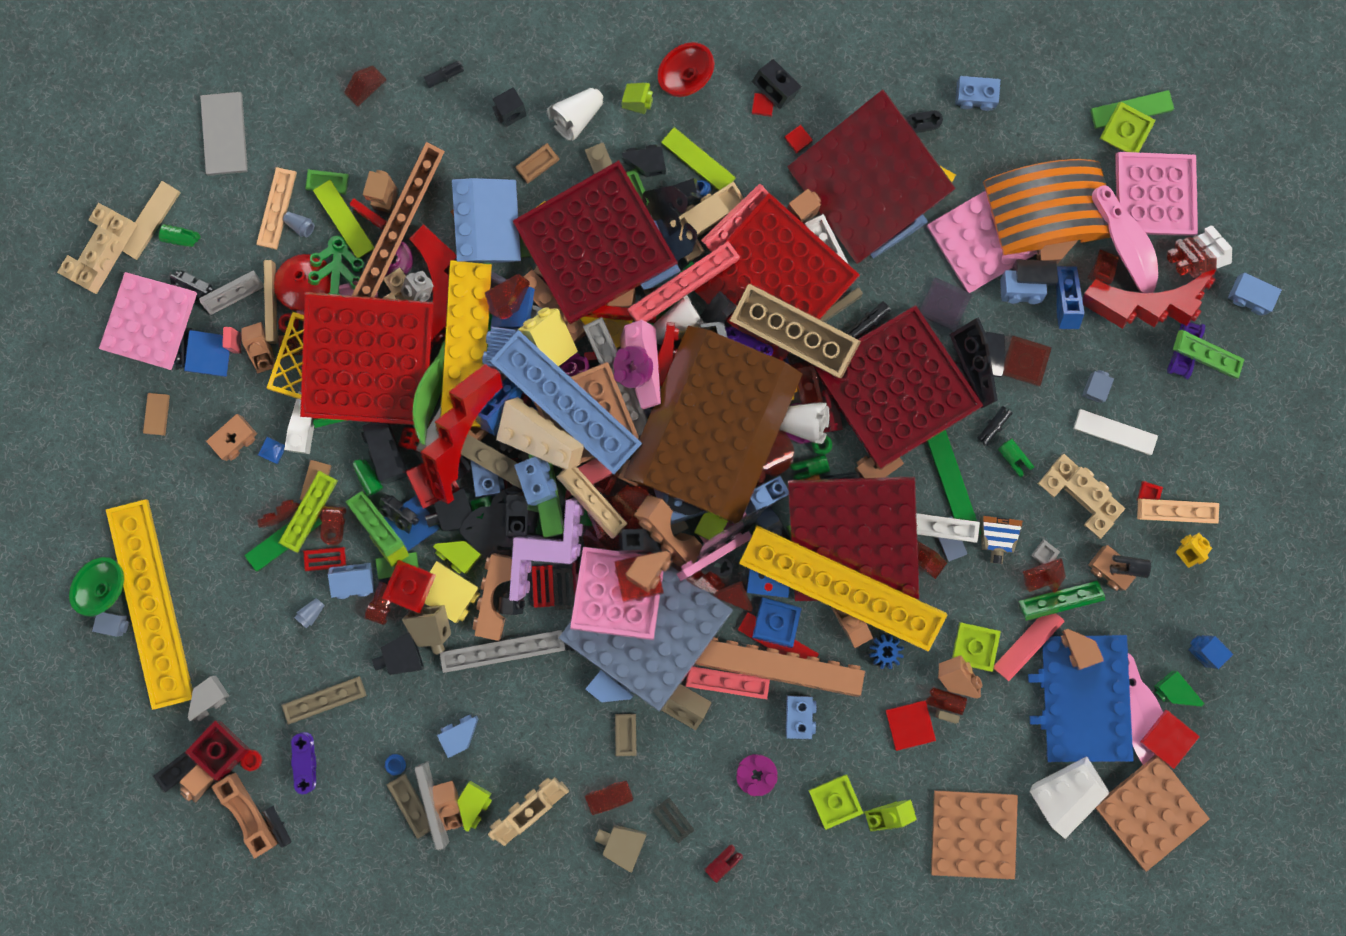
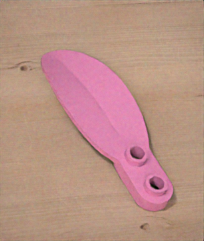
[1092,186,1158,293]
[1128,653,1163,765]

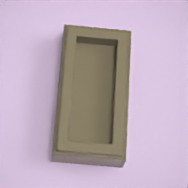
[615,714,637,756]

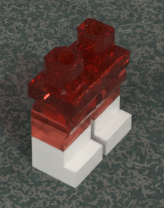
[1167,226,1232,278]

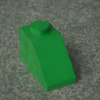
[1154,671,1204,707]

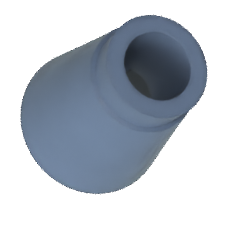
[283,212,315,237]
[294,598,325,629]

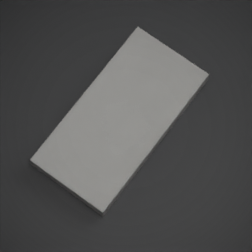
[200,92,248,175]
[415,762,449,850]

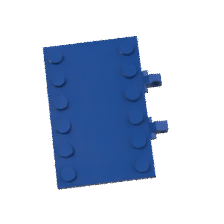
[1028,635,1133,762]

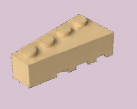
[496,397,584,470]

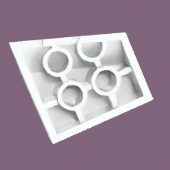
[1030,756,1109,839]

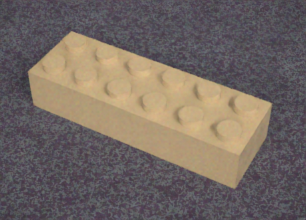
[730,284,861,378]

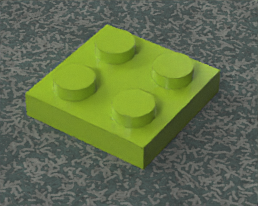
[1100,102,1156,153]
[952,622,1001,672]
[808,774,864,830]

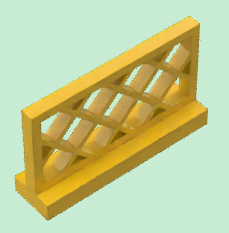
[267,312,304,400]

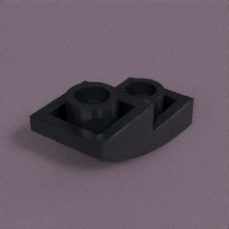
[986,332,1005,378]

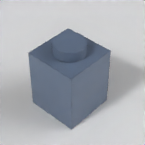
[1082,370,1114,403]
[92,611,129,637]

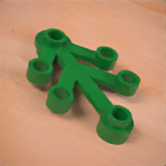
[308,236,364,295]

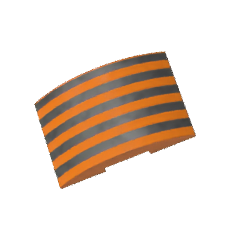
[983,159,1111,256]

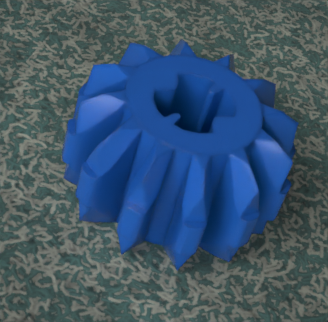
[869,634,904,669]

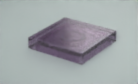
[919,277,972,331]

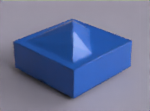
[258,437,285,464]

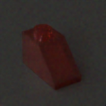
[485,274,530,320]
[791,361,823,405]
[917,541,947,579]

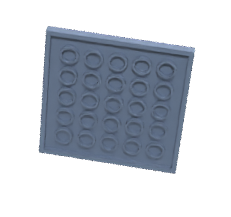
[559,553,733,712]

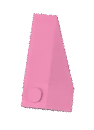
[620,320,661,409]

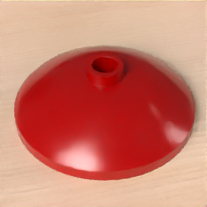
[658,42,715,97]
[274,254,332,311]

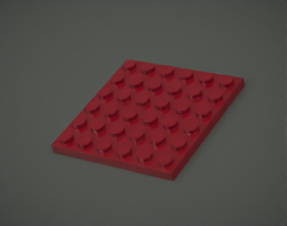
[787,89,956,264]
[513,160,678,324]
[813,305,983,470]
[788,477,919,601]

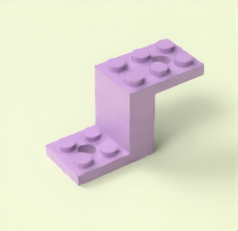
[509,497,584,601]

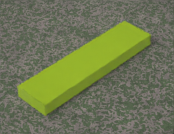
[661,127,736,191]
[313,180,374,258]
[279,471,338,553]

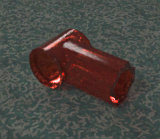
[365,581,391,625]

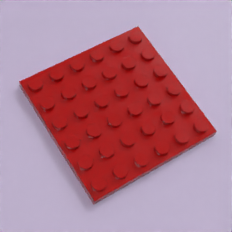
[694,193,860,361]
[300,292,433,425]

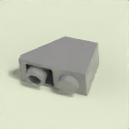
[188,676,229,721]

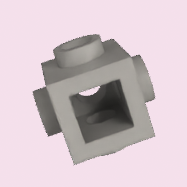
[400,271,434,302]

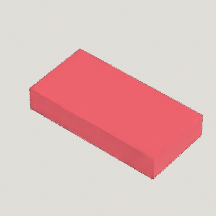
[223,327,241,353]

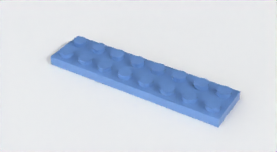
[490,330,642,474]

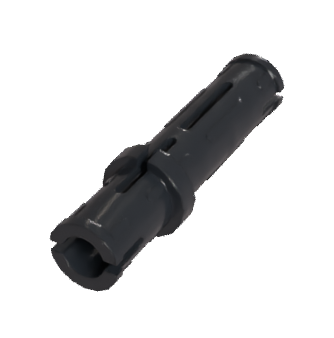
[845,301,891,339]

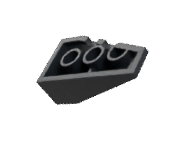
[949,318,998,409]

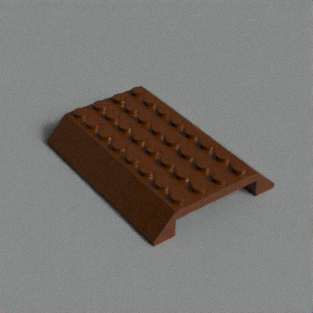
[623,326,802,525]

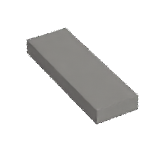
[199,270,264,315]

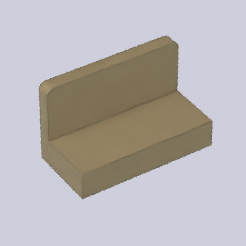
[661,684,711,730]

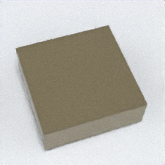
[935,709,960,724]

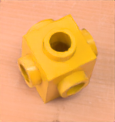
[1176,533,1212,568]

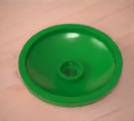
[69,557,124,616]

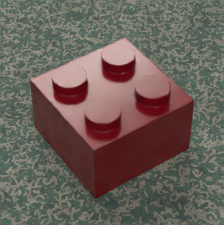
[185,720,251,781]

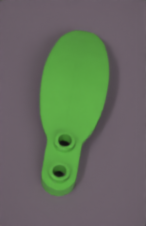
[413,340,445,445]

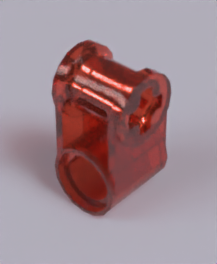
[320,506,346,546]

